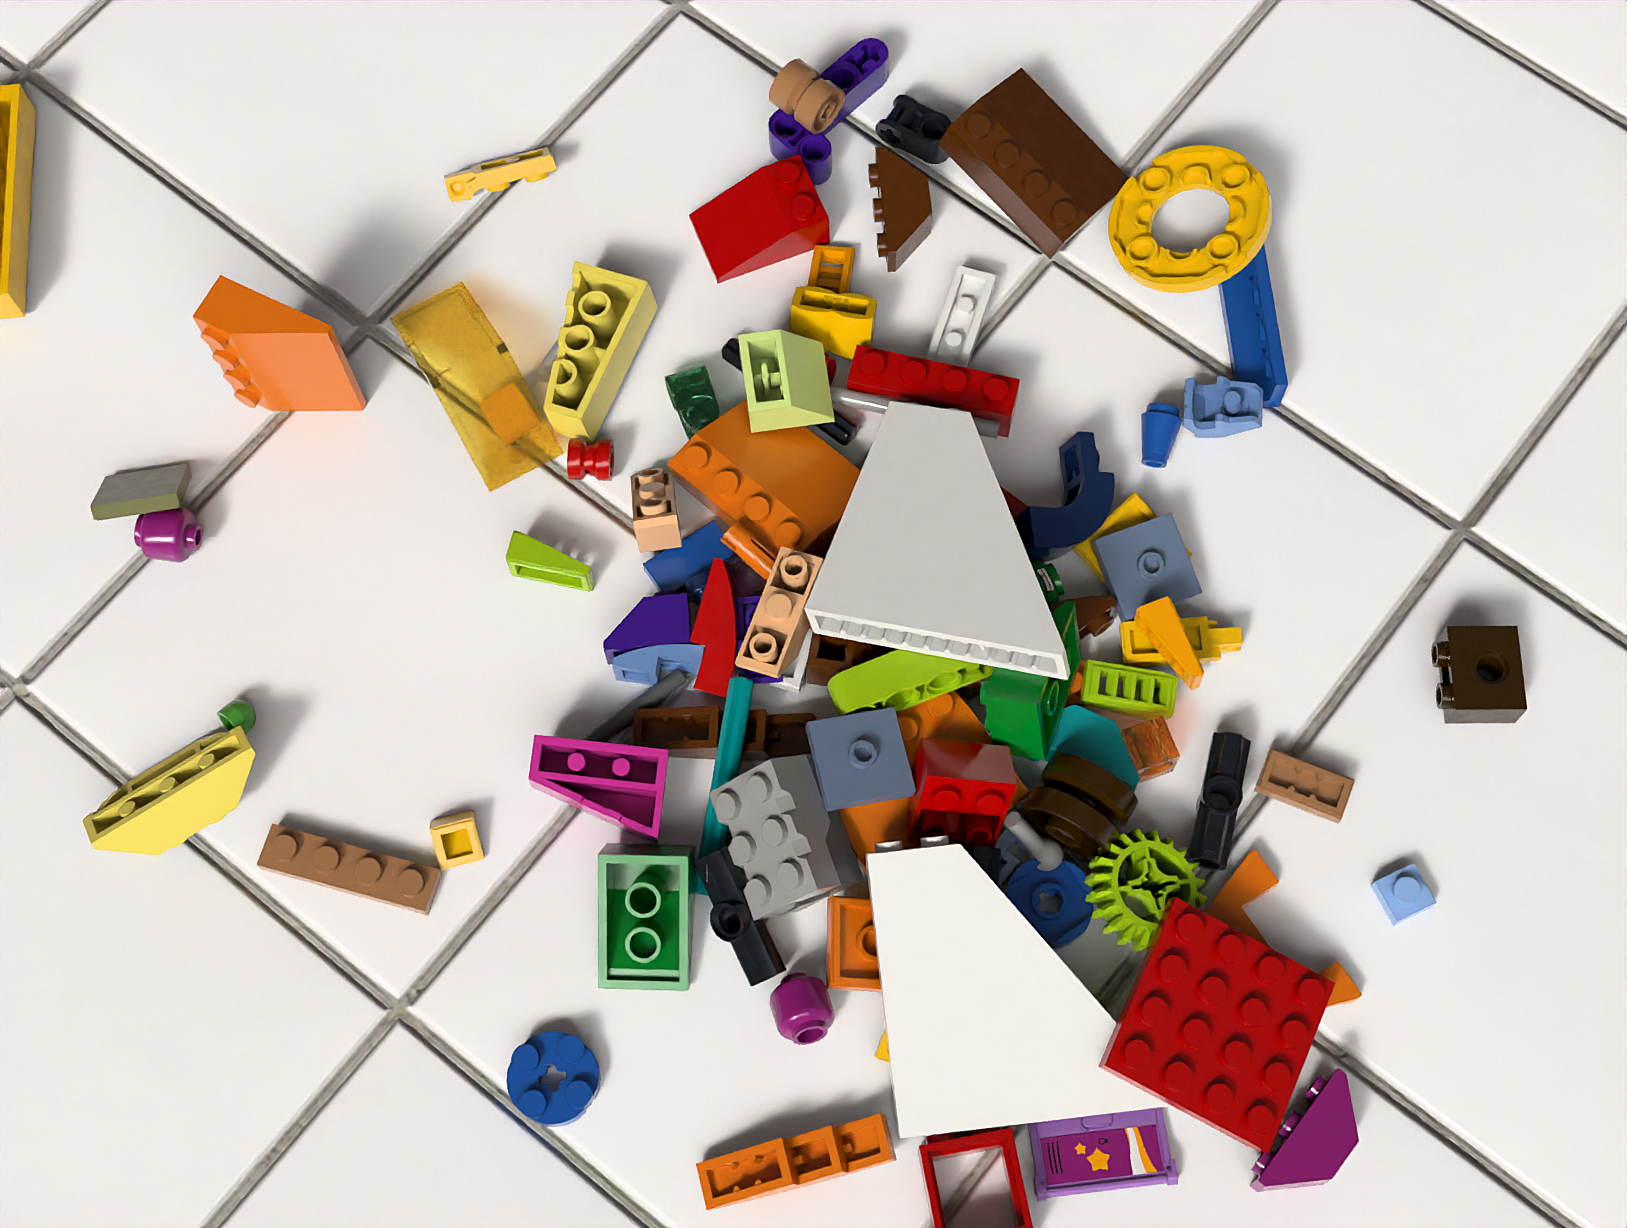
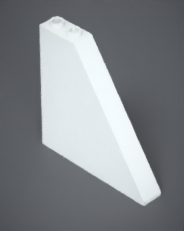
[804,401,1071,680]
[865,835,1171,1138]

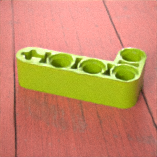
[827,649,994,716]

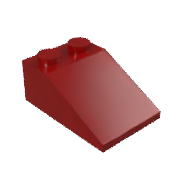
[689,154,830,284]

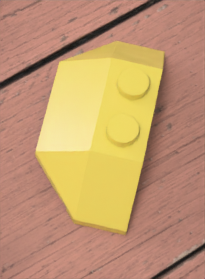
[82,726,256,855]

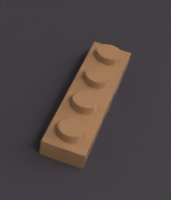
[257,823,443,916]

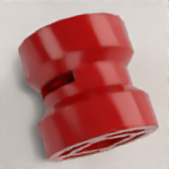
[567,438,614,481]

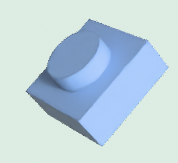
[1371,863,1437,926]

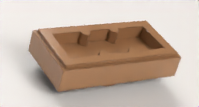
[1254,747,1355,824]

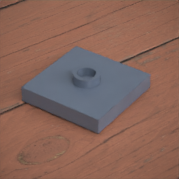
[1090,513,1202,623]
[805,707,916,812]

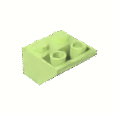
[738,329,835,433]

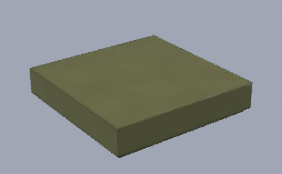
[90,463,192,521]

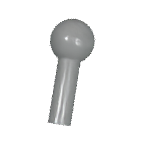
[1004,812,1063,871]

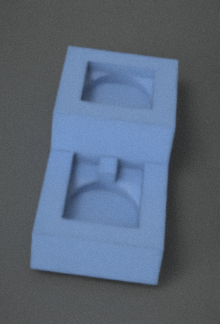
[612,644,705,685]

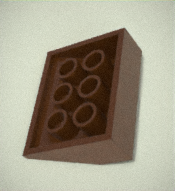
[938,68,1129,259]

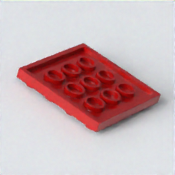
[1098,897,1335,1154]

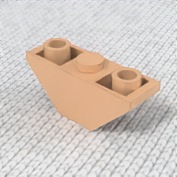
[630,468,682,553]
[735,546,823,678]

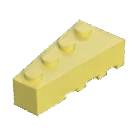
[543,261,658,444]

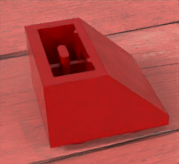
[906,738,1017,848]

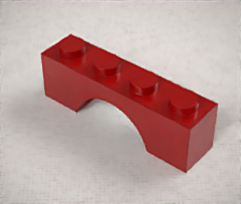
[847,345,1020,438]

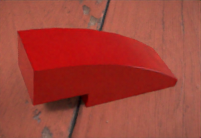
[689,557,739,698]

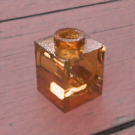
[1121,716,1180,783]

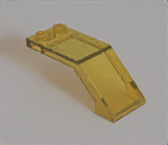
[390,282,564,493]

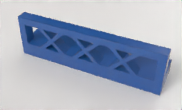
[1218,244,1288,408]

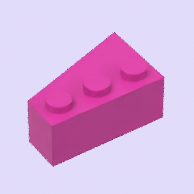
[528,735,669,844]

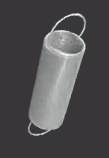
[533,340,559,388]

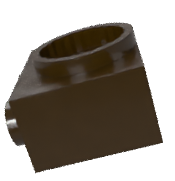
[1431,626,1527,724]

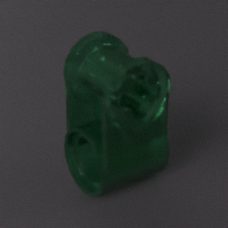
[664,364,720,440]

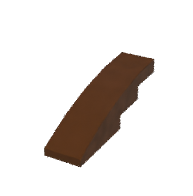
[632,706,817,761]

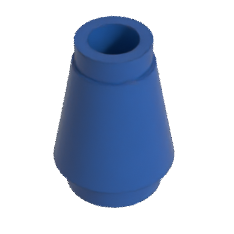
[1141,403,1183,468]

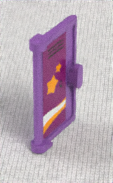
[1027,1107,1178,1202]

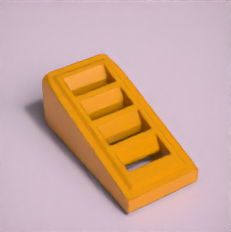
[807,245,855,294]
[1134,596,1204,690]

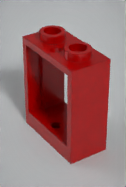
[918,1127,1033,1228]

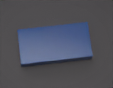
[643,520,738,594]

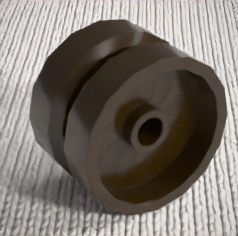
[1021,752,1138,859]

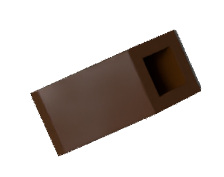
[868,146,932,272]

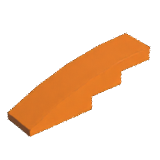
[696,1113,897,1211]

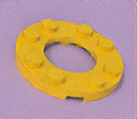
[1108,145,1273,293]

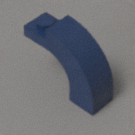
[1013,431,1115,562]

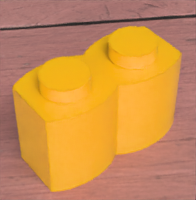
[789,286,877,359]

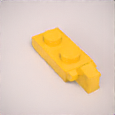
[444,147,556,202]
[1119,616,1243,667]

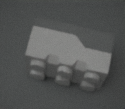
[709,753,864,921]

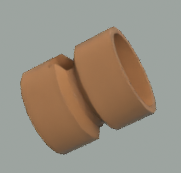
[769,58,845,134]

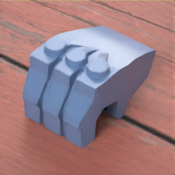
[1183,376,1263,438]

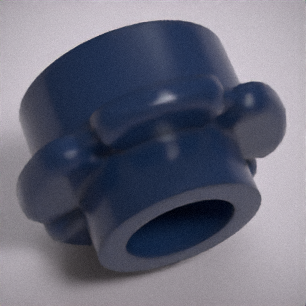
[683,570,710,607]

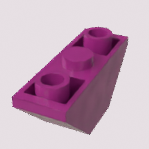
[1250,1068,1359,1192]

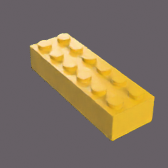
[0,84,36,319]

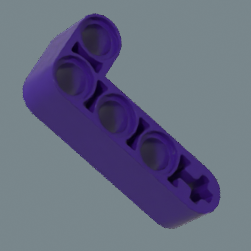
[768,38,889,186]

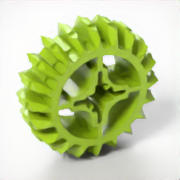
[1084,829,1207,951]

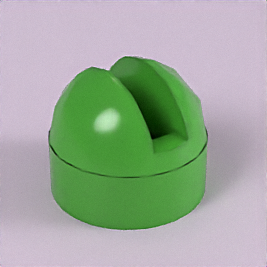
[217,700,256,734]

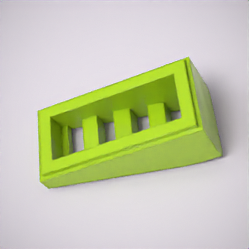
[505,530,595,592]
[1079,659,1178,724]

